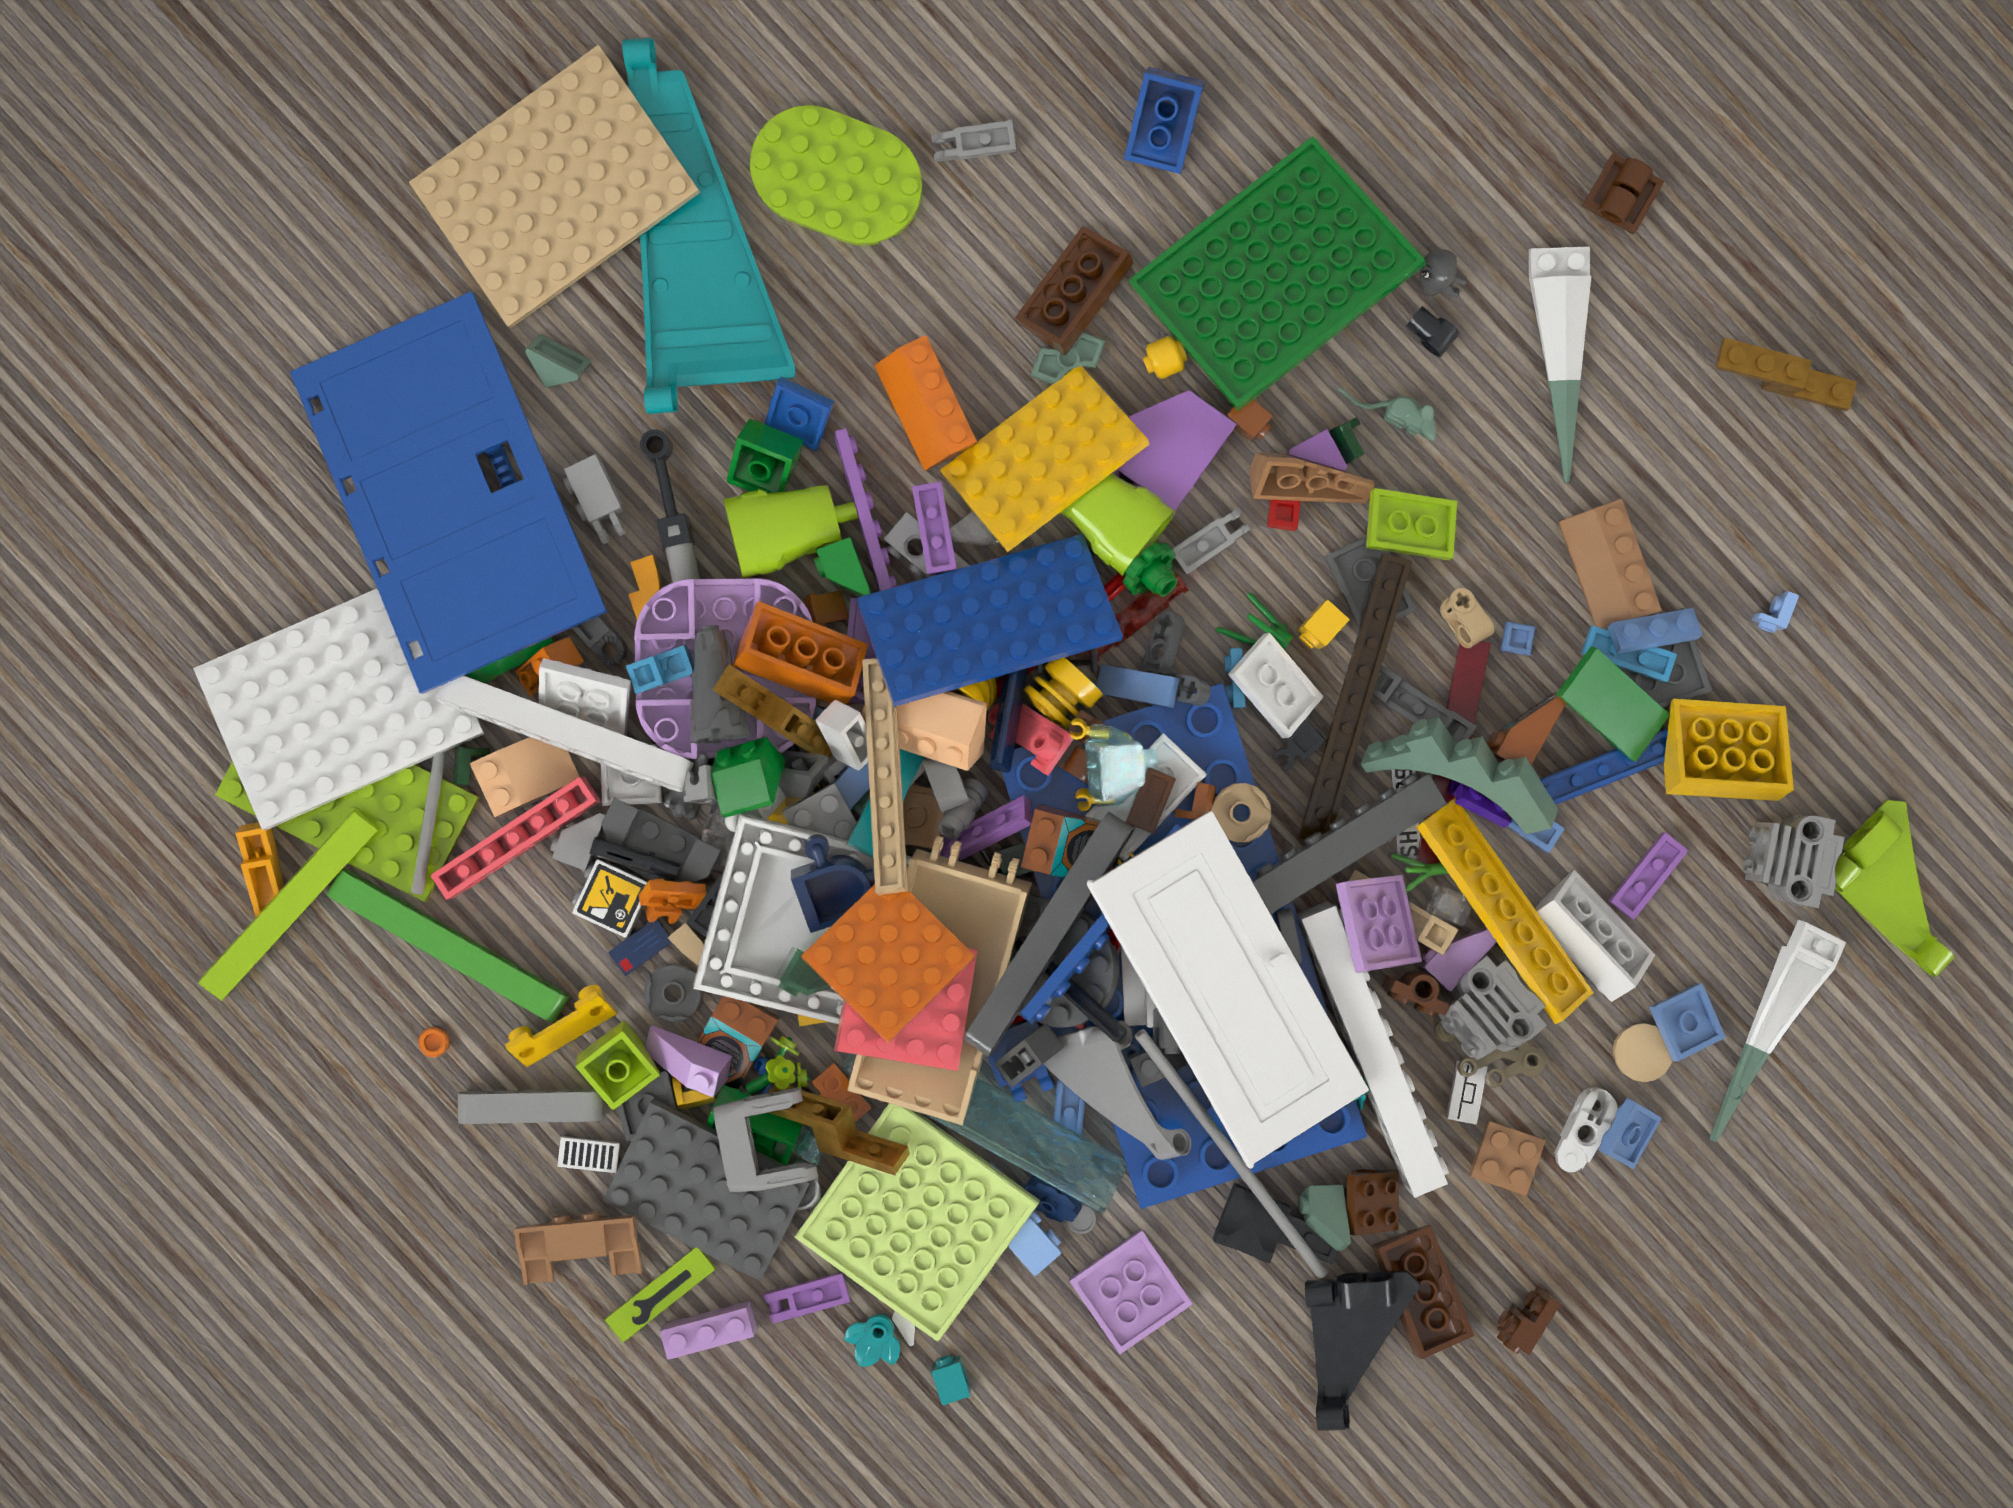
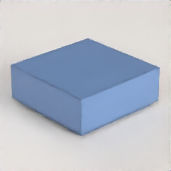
[1500,622,1536,656]

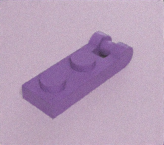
[763,1272,851,1323]

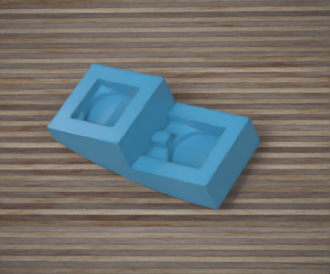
[626,644,694,694]

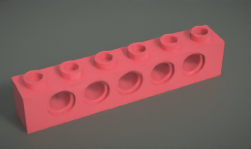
[430,777,601,900]

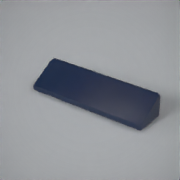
[989,668,1028,773]

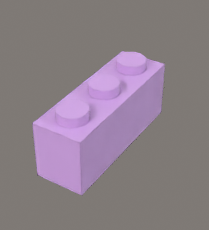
[660,1301,757,1360]

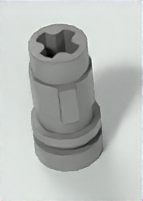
[938,778,988,839]

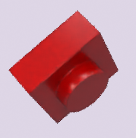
[1267,500,1301,531]

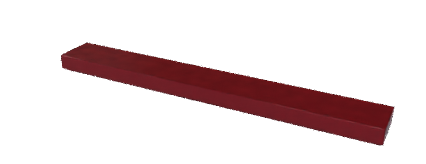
[1416,641,1491,864]

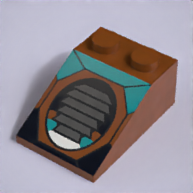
[1486,693,1566,765]
[1021,804,1120,877]
[697,996,781,1089]

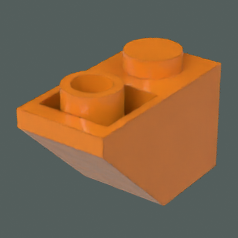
[515,637,584,696]

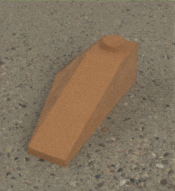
[1249,452,1375,504]

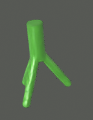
[1391,853,1449,893]

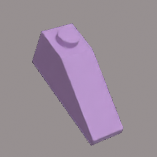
[1419,927,1497,992]
[645,1025,733,1097]

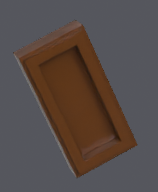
[1126,767,1176,834]

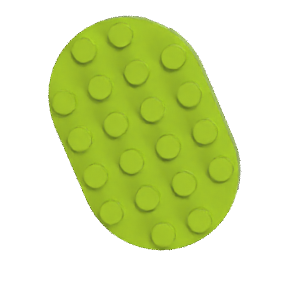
[750,105,922,246]

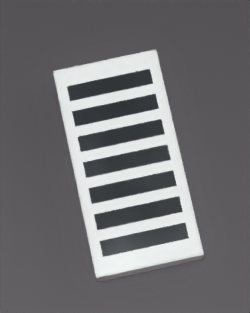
[557,1136,621,1173]

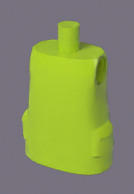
[1060,473,1176,577]
[723,485,858,579]

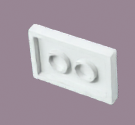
[1228,633,1323,738]

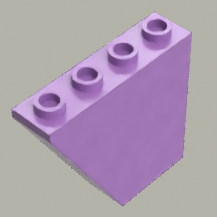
[1112,390,1237,511]

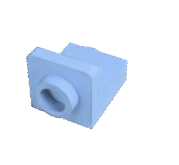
[1751,591,1799,633]

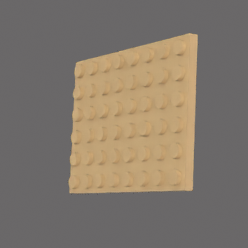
[409,45,700,328]

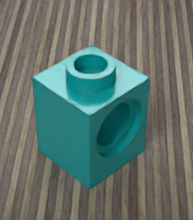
[931,1355,971,1406]

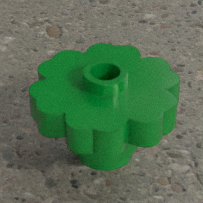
[1122,542,1178,597]

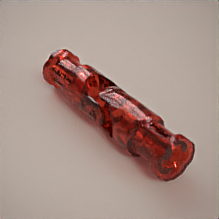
[1086,571,1189,662]

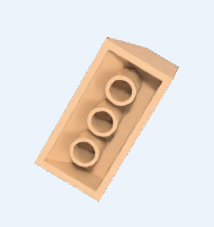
[862,691,987,771]

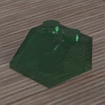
[774,946,831,997]

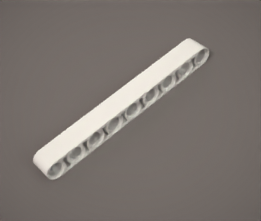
[435,676,693,792]

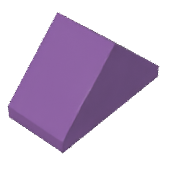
[1287,429,1347,472]

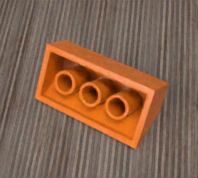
[874,335,977,471]
[733,601,868,705]

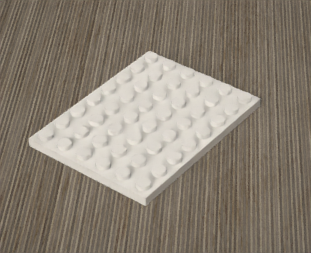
[193,589,485,831]

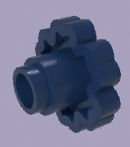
[1024,1168,1082,1222]

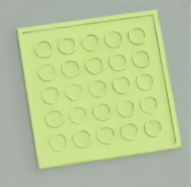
[795,1103,1040,1342]

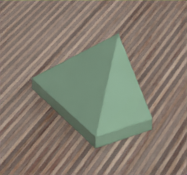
[525,334,591,388]

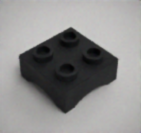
[1212,1183,1291,1264]

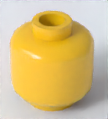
[1143,336,1188,379]

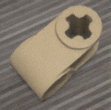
[1440,588,1494,648]

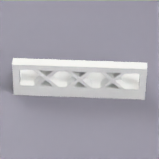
[1121,948,1156,1027]

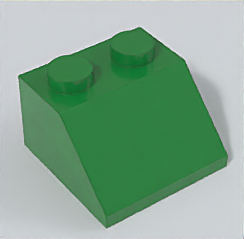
[726,418,804,493]
[814,537,872,597]
[711,737,785,818]

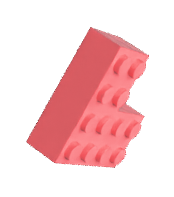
[834,948,978,1071]

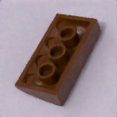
[1015,226,1133,356]
[1371,1225,1474,1359]

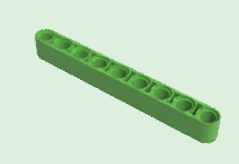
[326,868,570,1023]

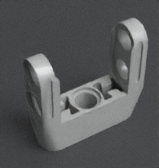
[714,1088,818,1192]

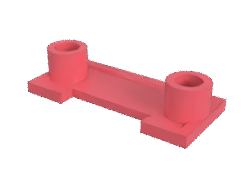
[987,703,1074,776]

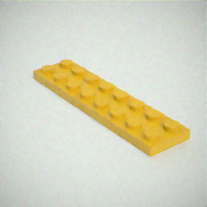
[1416,797,1594,1024]

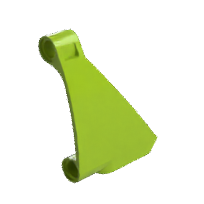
[1835,800,1955,977]

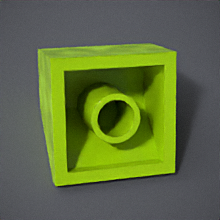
[575,1020,660,1110]

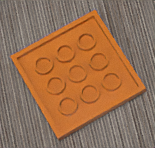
[801,885,975,1044]

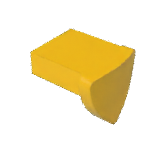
[672,1076,717,1110]

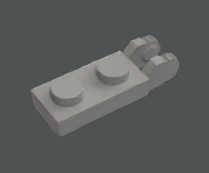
[931,120,1016,162]
[1173,508,1253,575]

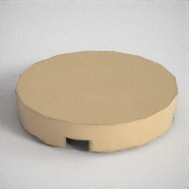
[1612,1022,1672,1082]

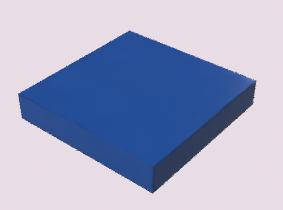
[764,377,835,451]

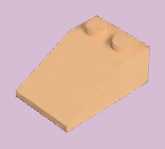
[470,737,580,817]

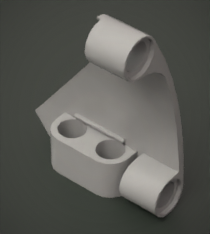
[1044,1021,1191,1160]

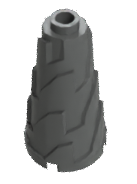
[689,625,751,744]

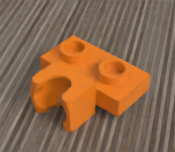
[639,879,707,924]
[811,1063,872,1122]

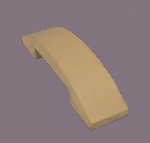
[1349,870,1459,956]

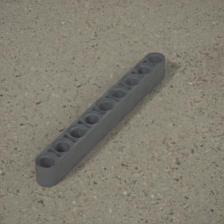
[963,812,1135,1057]

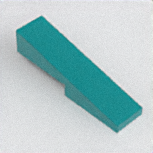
[846,749,924,858]

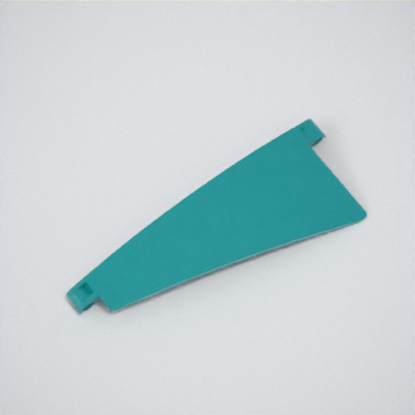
[622,37,796,414]

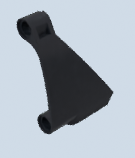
[1305,1270,1421,1431]

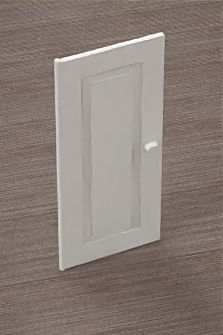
[1087,811,1369,1169]

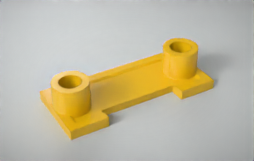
[504,985,617,1067]

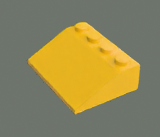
[1664,699,1794,801]

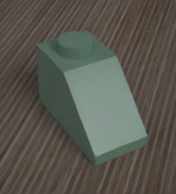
[1298,1185,1351,1251]

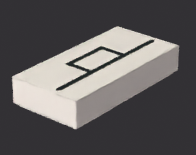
[1446,1060,1488,1125]

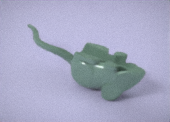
[1338,388,1436,442]

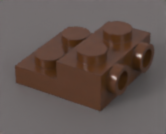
[1497,1286,1561,1355]

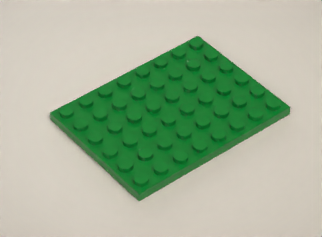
[1128,136,1426,411]

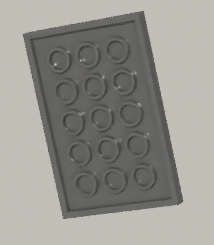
[603,1098,811,1281]

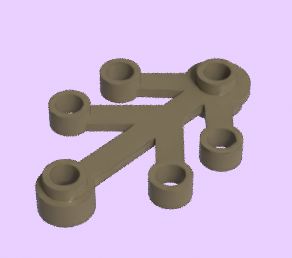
[1433,1020,1545,1088]

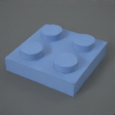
[1649,983,1726,1062]
[1598,1098,1662,1169]

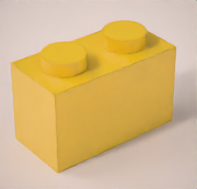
[1297,599,1350,650]

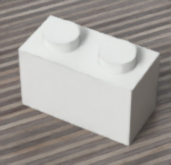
[816,700,868,771]

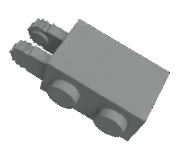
[563,454,626,544]

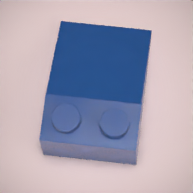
[1124,67,1205,174]

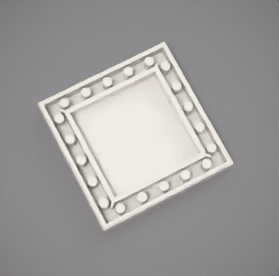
[694,813,911,1024]

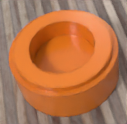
[418,1027,450,1057]

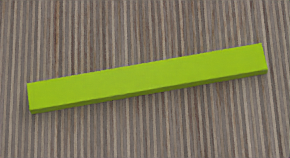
[198,809,378,1001]

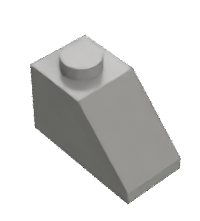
[550,813,606,871]

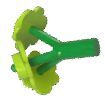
[746,1035,810,1095]

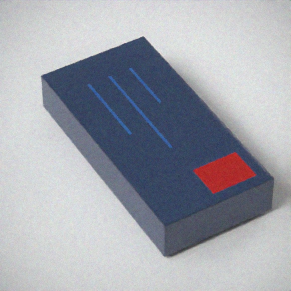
[608,918,672,976]

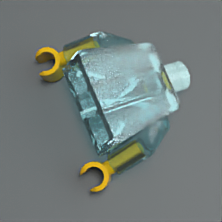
[1070,718,1157,811]

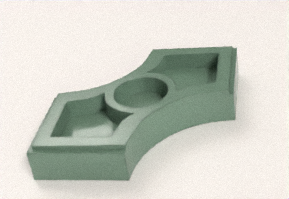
[1030,332,1106,385]

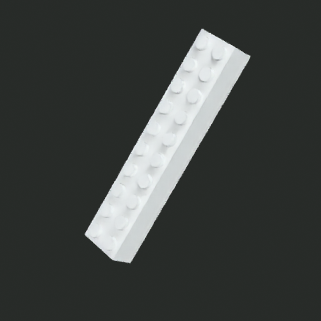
[1297,902,1449,1198]

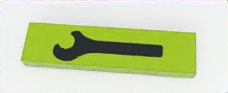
[605,1247,717,1343]

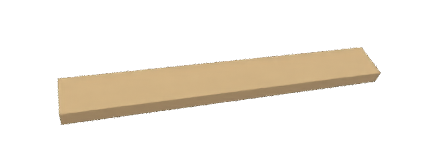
[862,658,908,895]

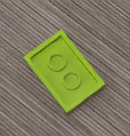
[1366,488,1457,560]

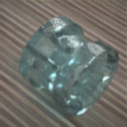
[794,1130,823,1166]

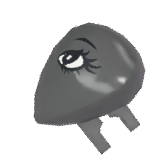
[1420,249,1467,298]

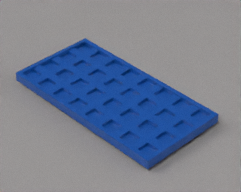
[857,534,1123,707]

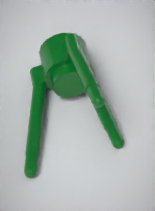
[1216,593,1293,650]

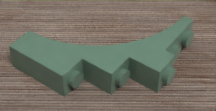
[1361,717,1558,834]

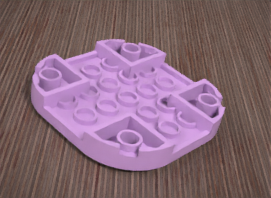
[634,578,816,759]

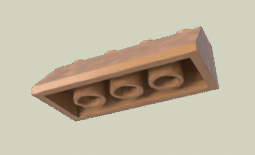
[1558,499,1661,630]

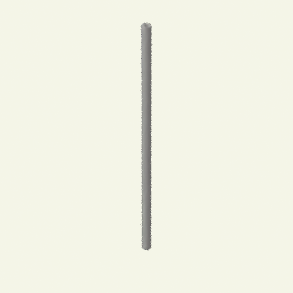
[1135,1029,1328,1279]

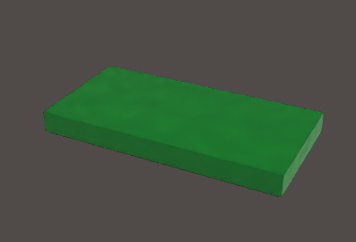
[1556,646,1670,762]

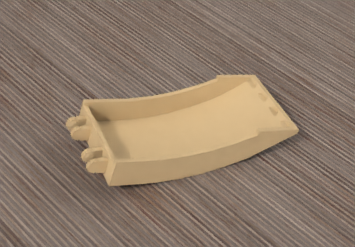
[847,836,1032,1125]

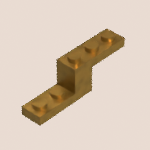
[1715,338,1857,411]
[712,664,832,759]
[767,1084,910,1175]

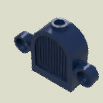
[791,834,875,933]

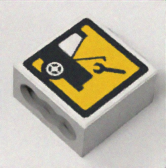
[572,858,649,938]

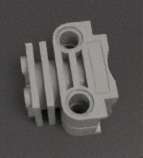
[1743,815,1845,908]
[1438,956,1547,1061]

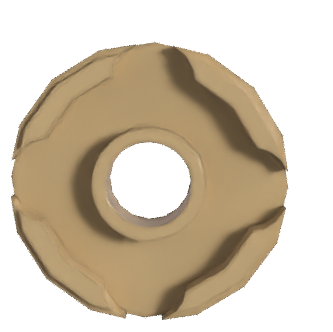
[1212,783,1271,842]

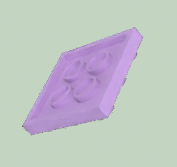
[1336,875,1422,973]
[1069,1229,1193,1354]

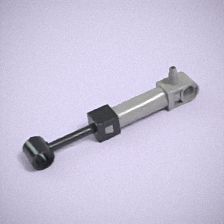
[640,429,700,583]

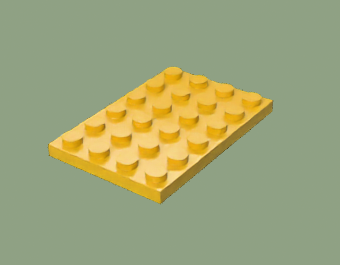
[940,366,1150,552]

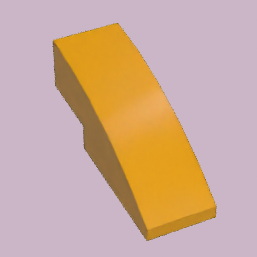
[628,555,663,620]
[235,822,284,916]

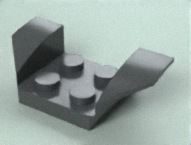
[602,798,721,882]

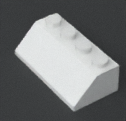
[1535,870,1655,1002]

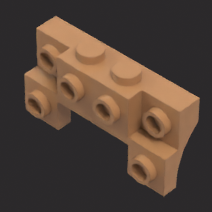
[514,1212,643,1285]

